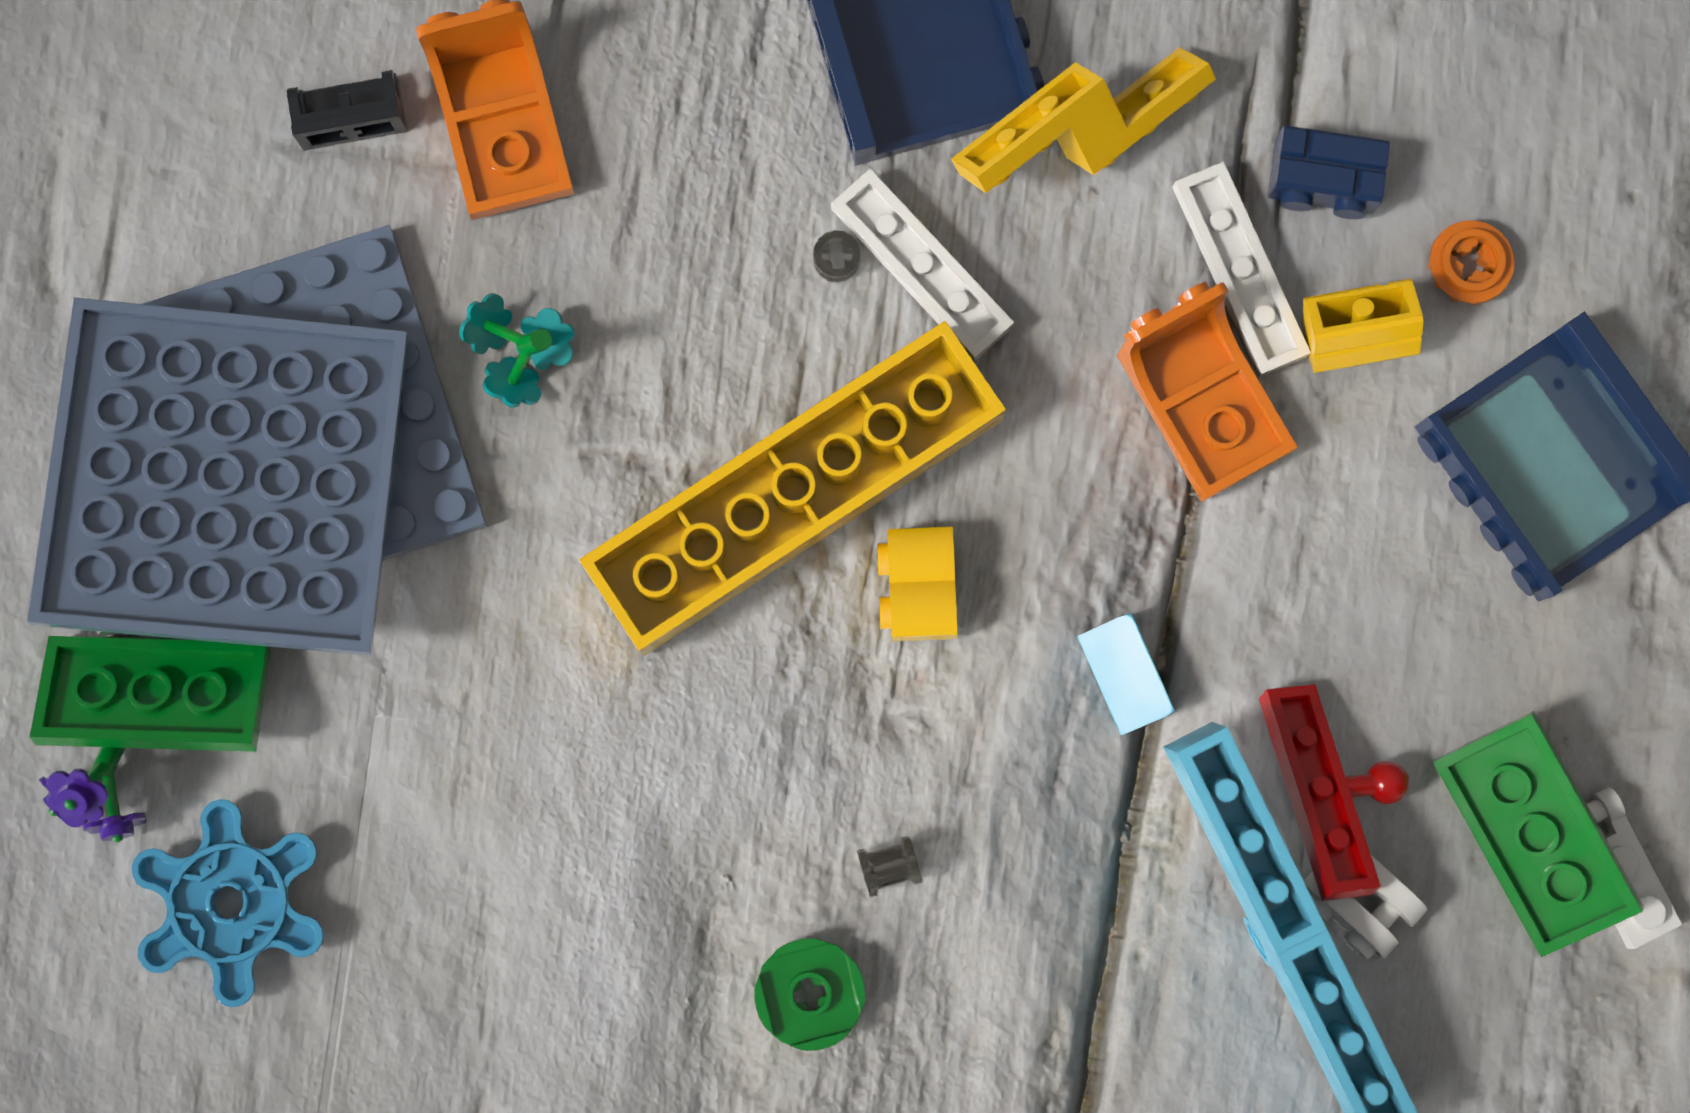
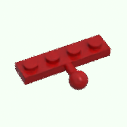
[1258,684,1410,902]

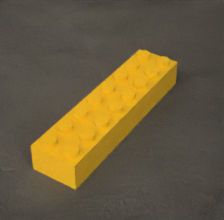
[578,321,1006,657]

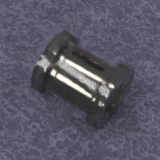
[856,836,923,898]

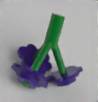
[39,747,147,843]

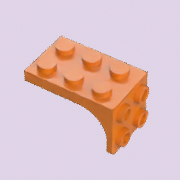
[416,0,575,220]
[1117,281,1298,502]

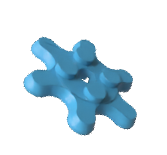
[131,799,324,1007]

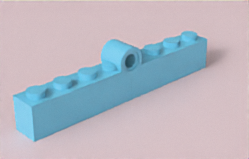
[1163,722,1418,1113]

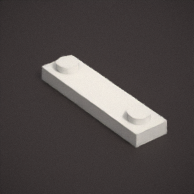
[1172,161,1311,378]
[831,169,1014,362]

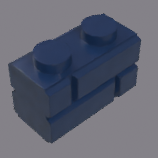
[1267,125,1390,219]

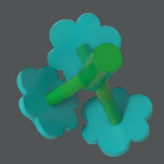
[459,293,575,408]

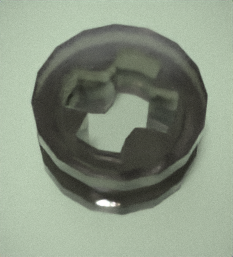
[813,230,861,283]

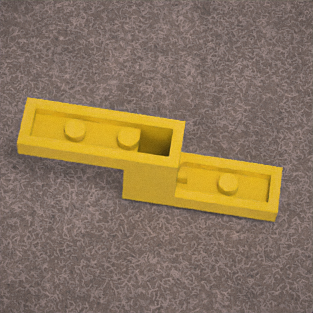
[951,47,1216,193]

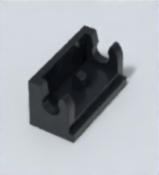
[287,70,408,151]

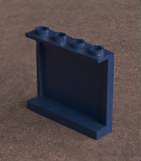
[806,0,1044,166]

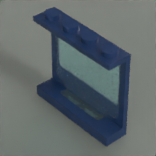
[1414,311,1690,602]

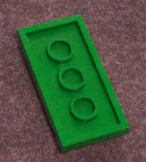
[29,636,271,752]
[1433,711,1644,957]

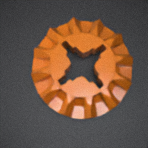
[1427,220,1514,306]

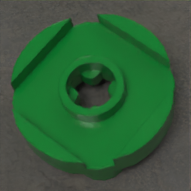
[754,938,865,1051]

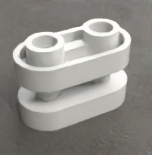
[1304,855,1427,961]

